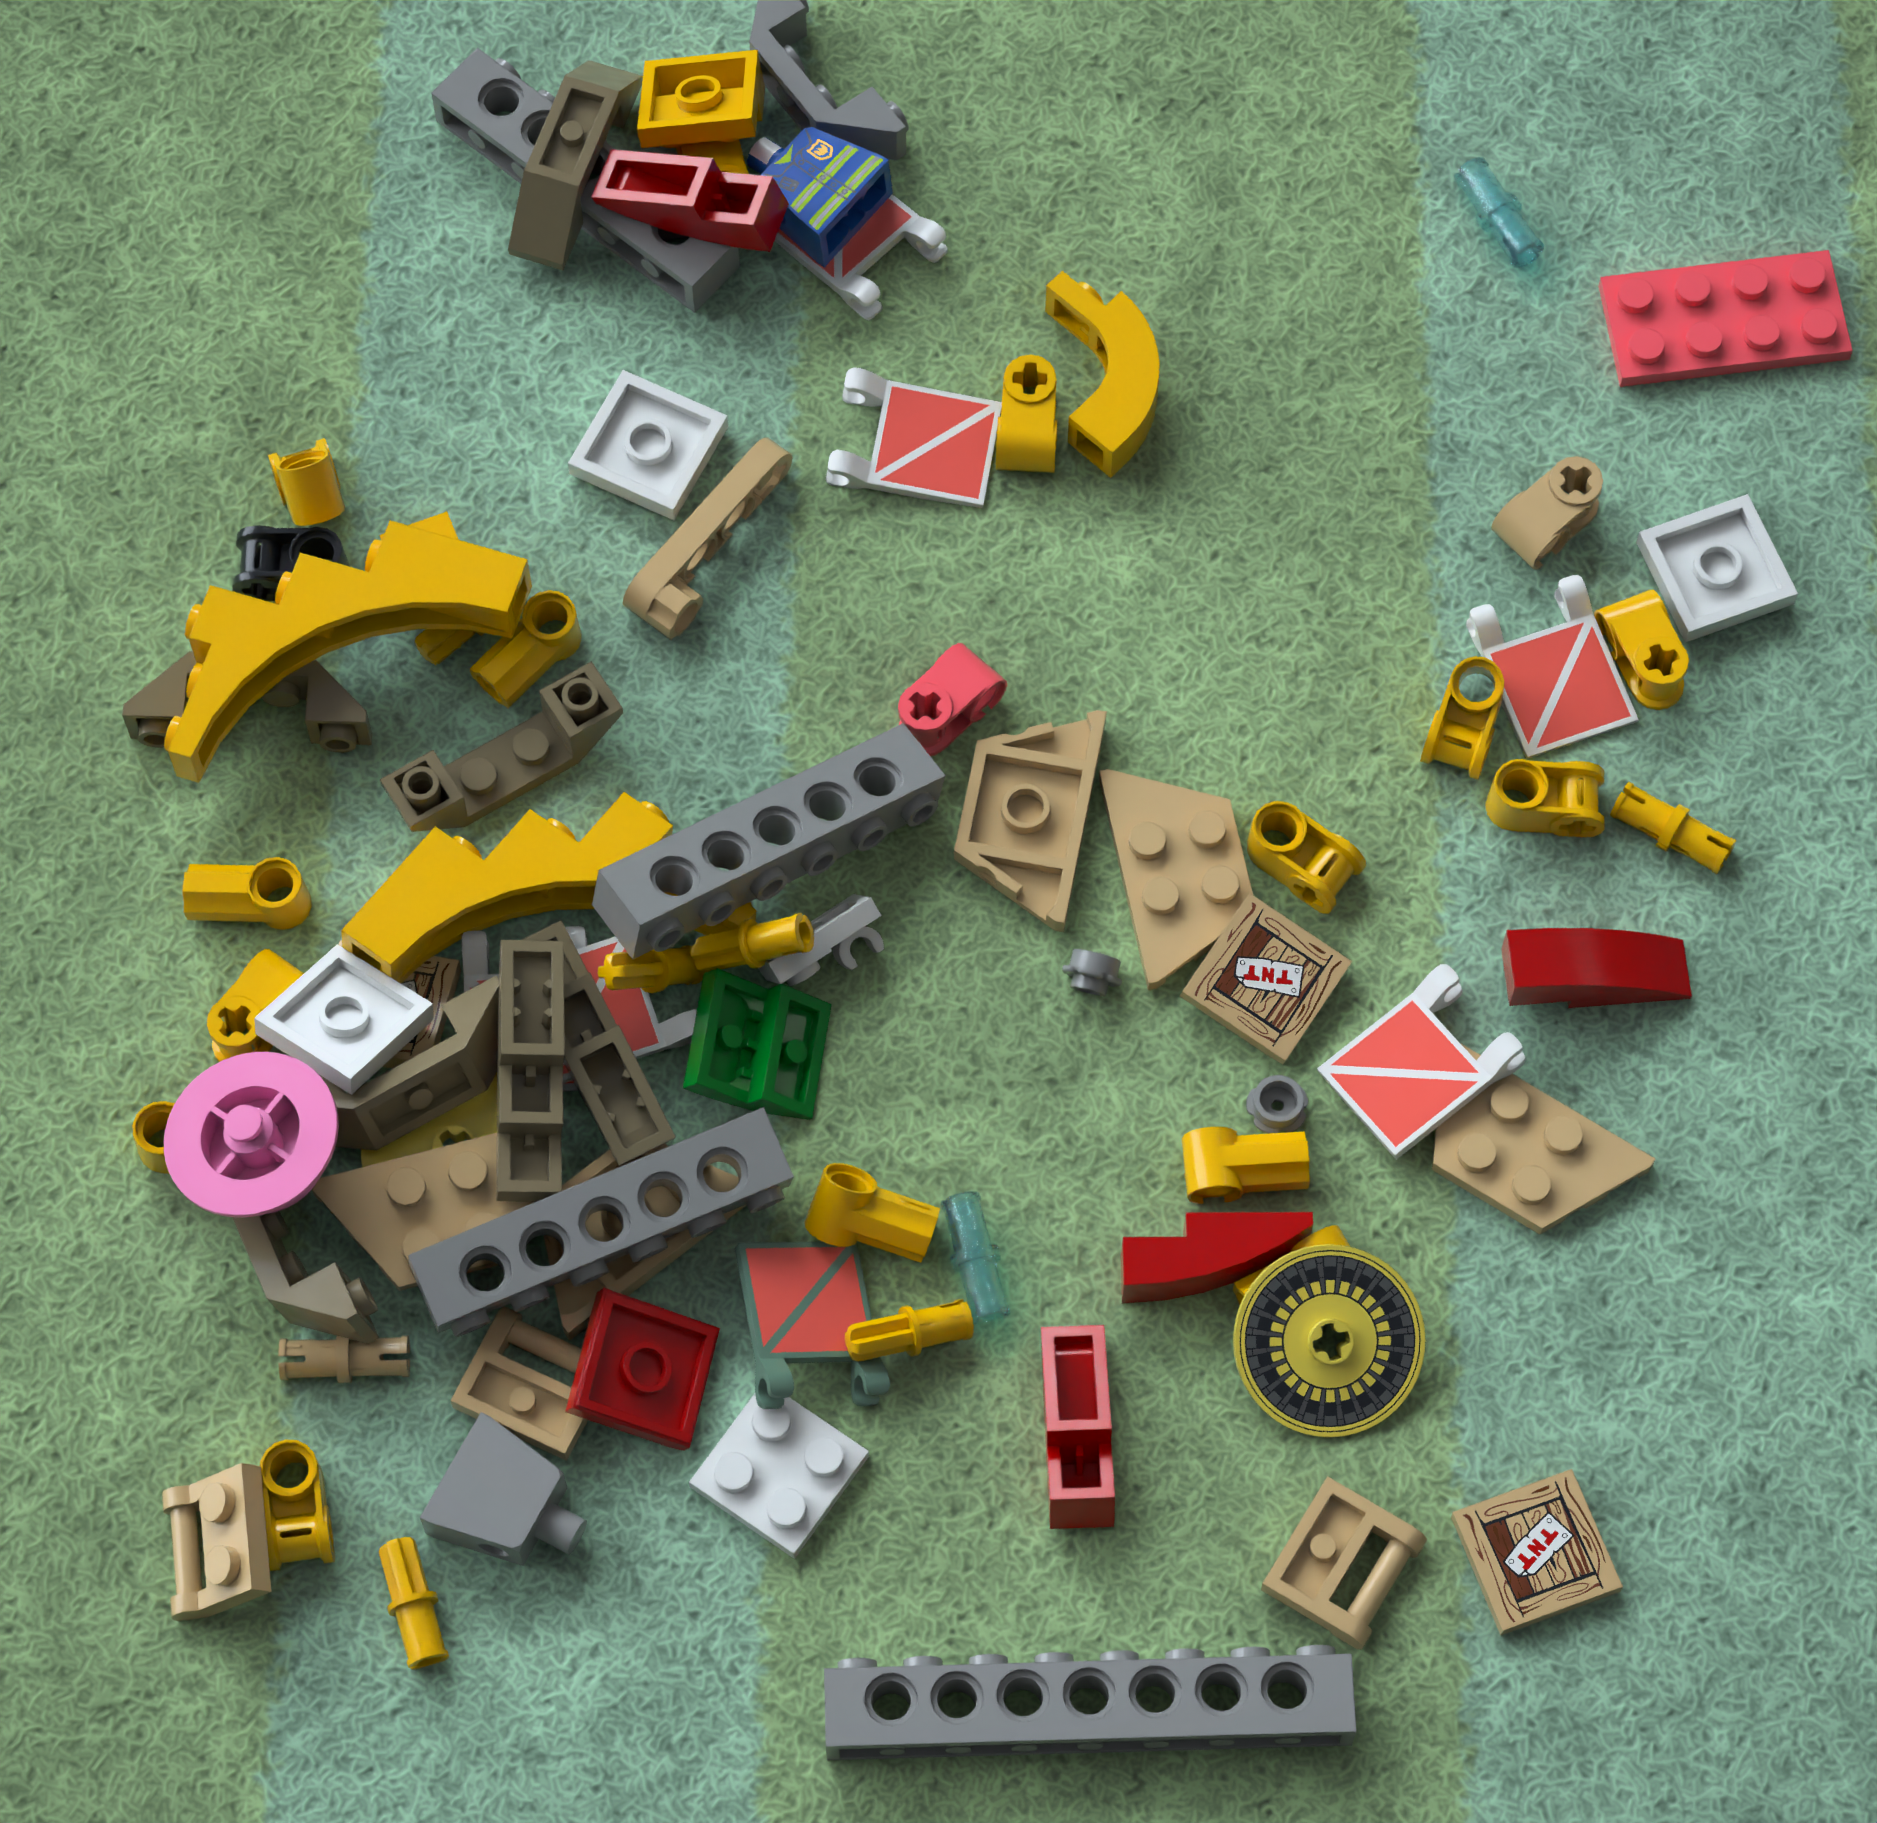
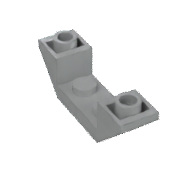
[749,0,909,160]

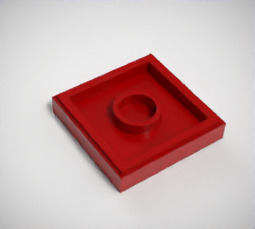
[565,1288,720,1451]

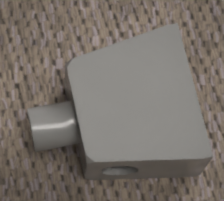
[420,1412,587,1566]

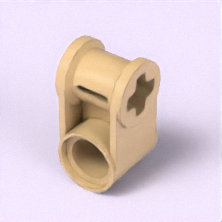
[1491,456,1603,570]

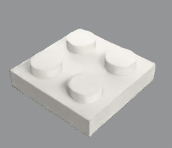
[568,370,728,520]
[1636,494,1798,643]
[254,944,433,1095]
[689,1393,869,1559]

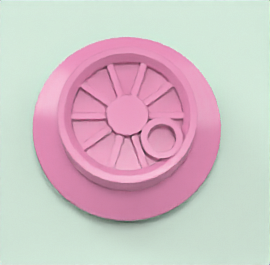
[164,1052,339,1218]

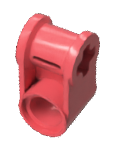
[898,643,1007,756]

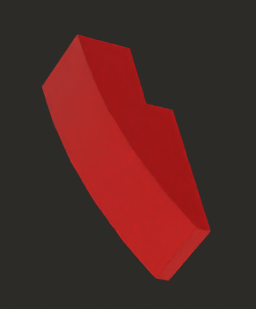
[591,149,789,252]
[1501,928,1692,1008]
[1121,1212,1313,1304]
[1041,1325,1115,1529]

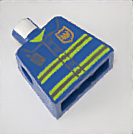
[747,127,893,268]

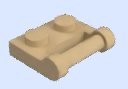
[450,1306,588,1461]
[162,1463,272,1621]
[1261,1476,1427,1650]

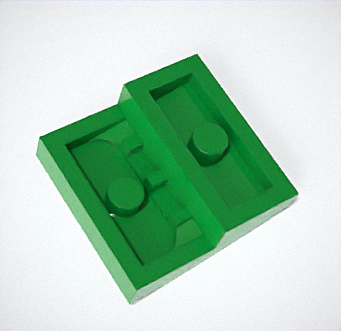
[683,968,832,1120]

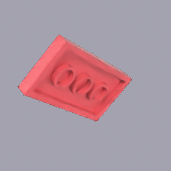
[1598,250,1853,387]

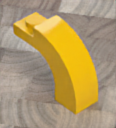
[1045,271,1160,478]

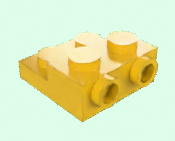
[637,50,765,148]

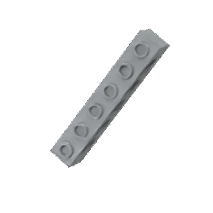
[431,48,740,313]
[592,723,945,959]
[408,1107,794,1337]

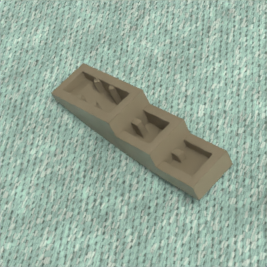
[522,920,676,1166]
[496,940,565,1202]

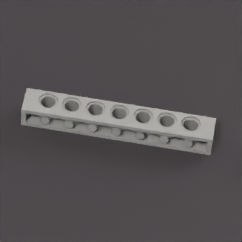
[824,1645,1356,1760]

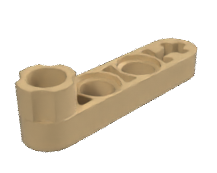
[623,438,793,640]

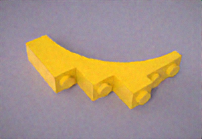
[164,520,532,783]
[341,792,757,983]

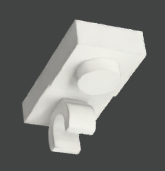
[758,894,884,986]

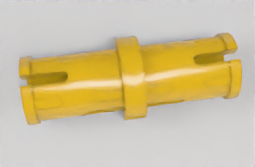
[1610,782,1737,874]

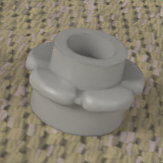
[1062,949,1122,997]
[1246,1075,1308,1134]

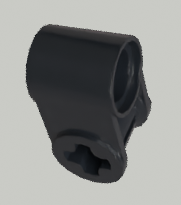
[232,525,350,601]

